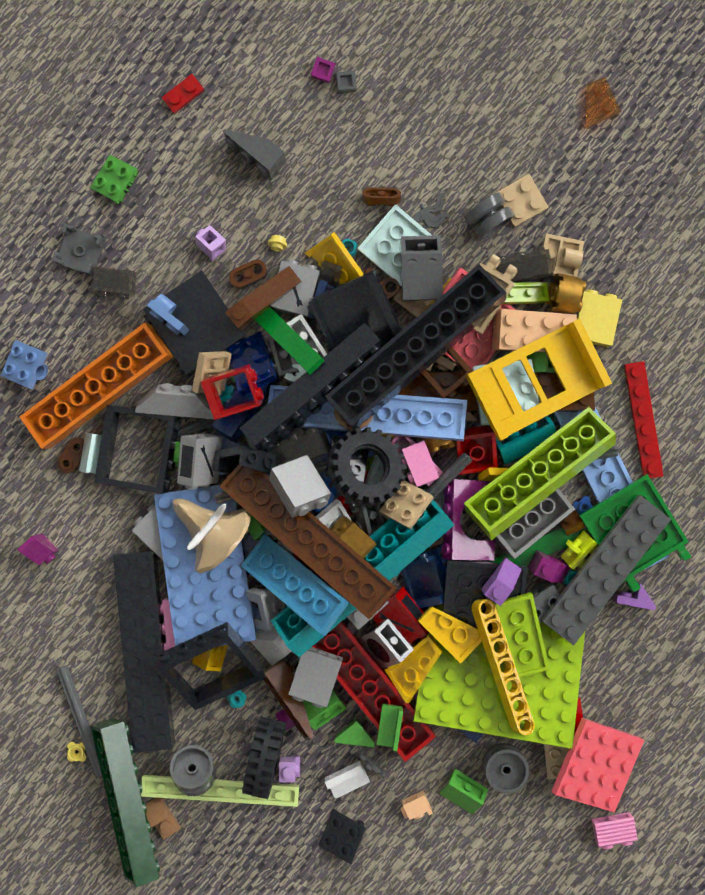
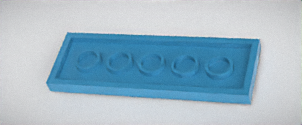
[241,534,350,636]

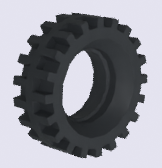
[325,427,406,508]
[242,716,286,799]

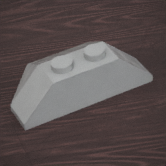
[135,383,214,419]

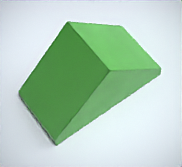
[335,718,374,747]

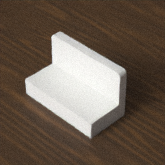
[325,761,370,798]

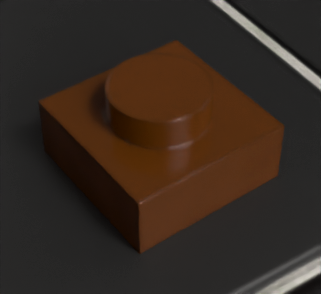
[559,511,585,536]

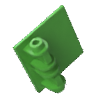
[90,155,138,204]

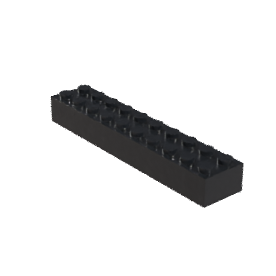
[325,264,507,431]
[113,550,175,753]

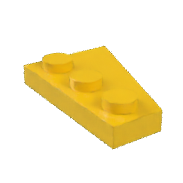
[304,232,363,284]
[417,606,482,664]
[385,635,443,704]

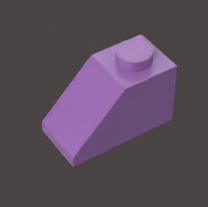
[481,557,522,606]

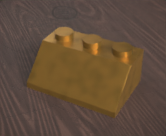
[312,515,377,580]

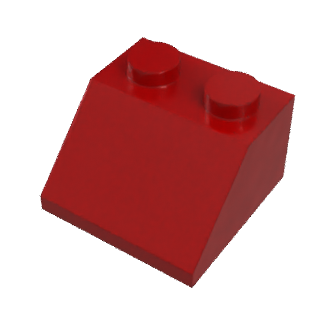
[456,425,498,475]

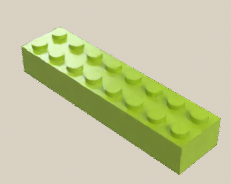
[464,407,616,541]

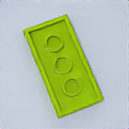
[494,592,550,678]

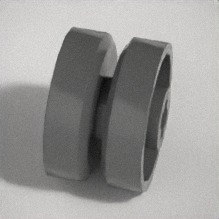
[464,192,515,240]
[483,743,529,793]
[170,745,216,796]

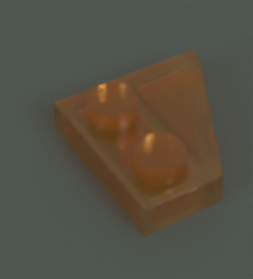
[585,77,621,128]

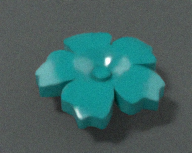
[219,384,235,405]

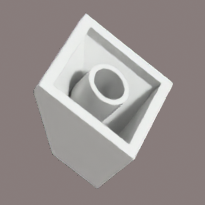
[250,628,291,666]

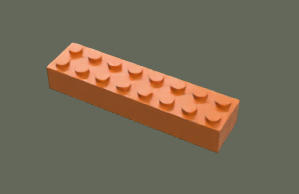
[20,323,174,449]

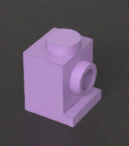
[195,225,226,261]
[279,756,300,782]

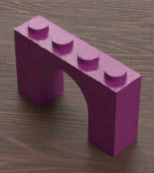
[441,479,495,561]

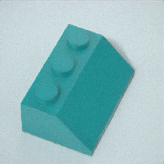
[496,415,556,464]

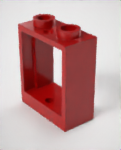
[201,364,264,420]

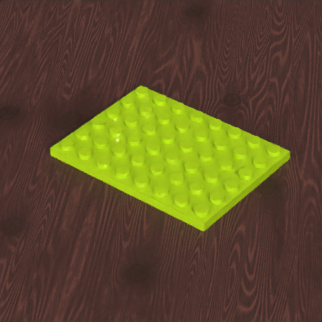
[413,604,585,749]

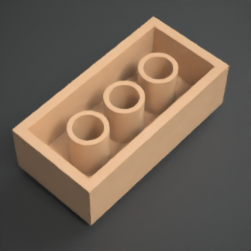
[492,309,577,352]

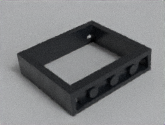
[94,405,181,494]
[157,622,264,710]

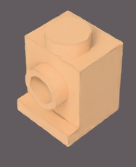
[401,791,433,820]

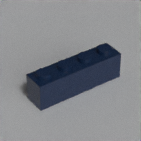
[212,362,279,444]

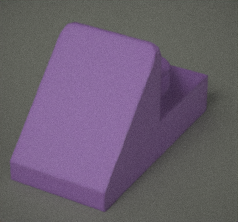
[612,583,656,610]

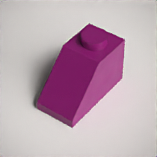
[17,533,58,565]
[528,550,570,583]

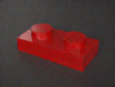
[161,74,205,115]

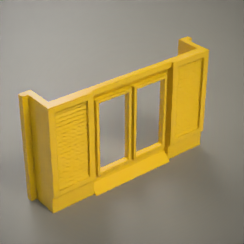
[465,318,612,441]

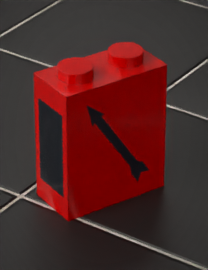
[373,587,429,646]

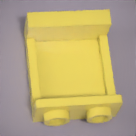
[577,290,622,347]

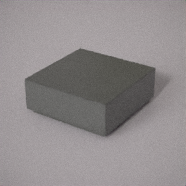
[336,71,357,93]

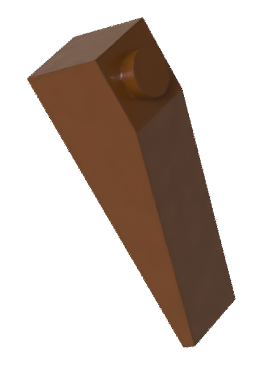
[225,266,302,331]
[263,660,314,740]

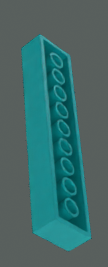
[271,490,454,657]

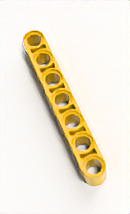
[472,599,535,735]

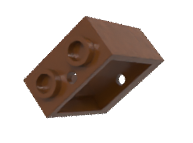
[420,347,473,399]

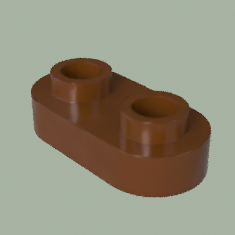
[362,187,401,206]
[229,260,267,288]
[57,437,84,473]

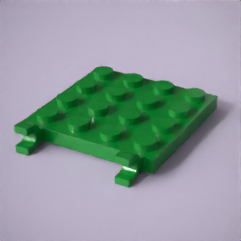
[579,474,691,592]

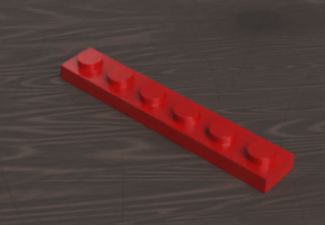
[624,361,664,479]

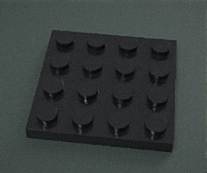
[442,559,527,643]

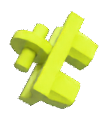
[560,530,598,570]

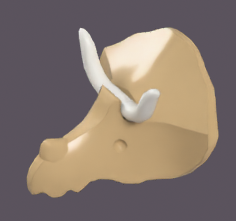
[172,498,251,574]

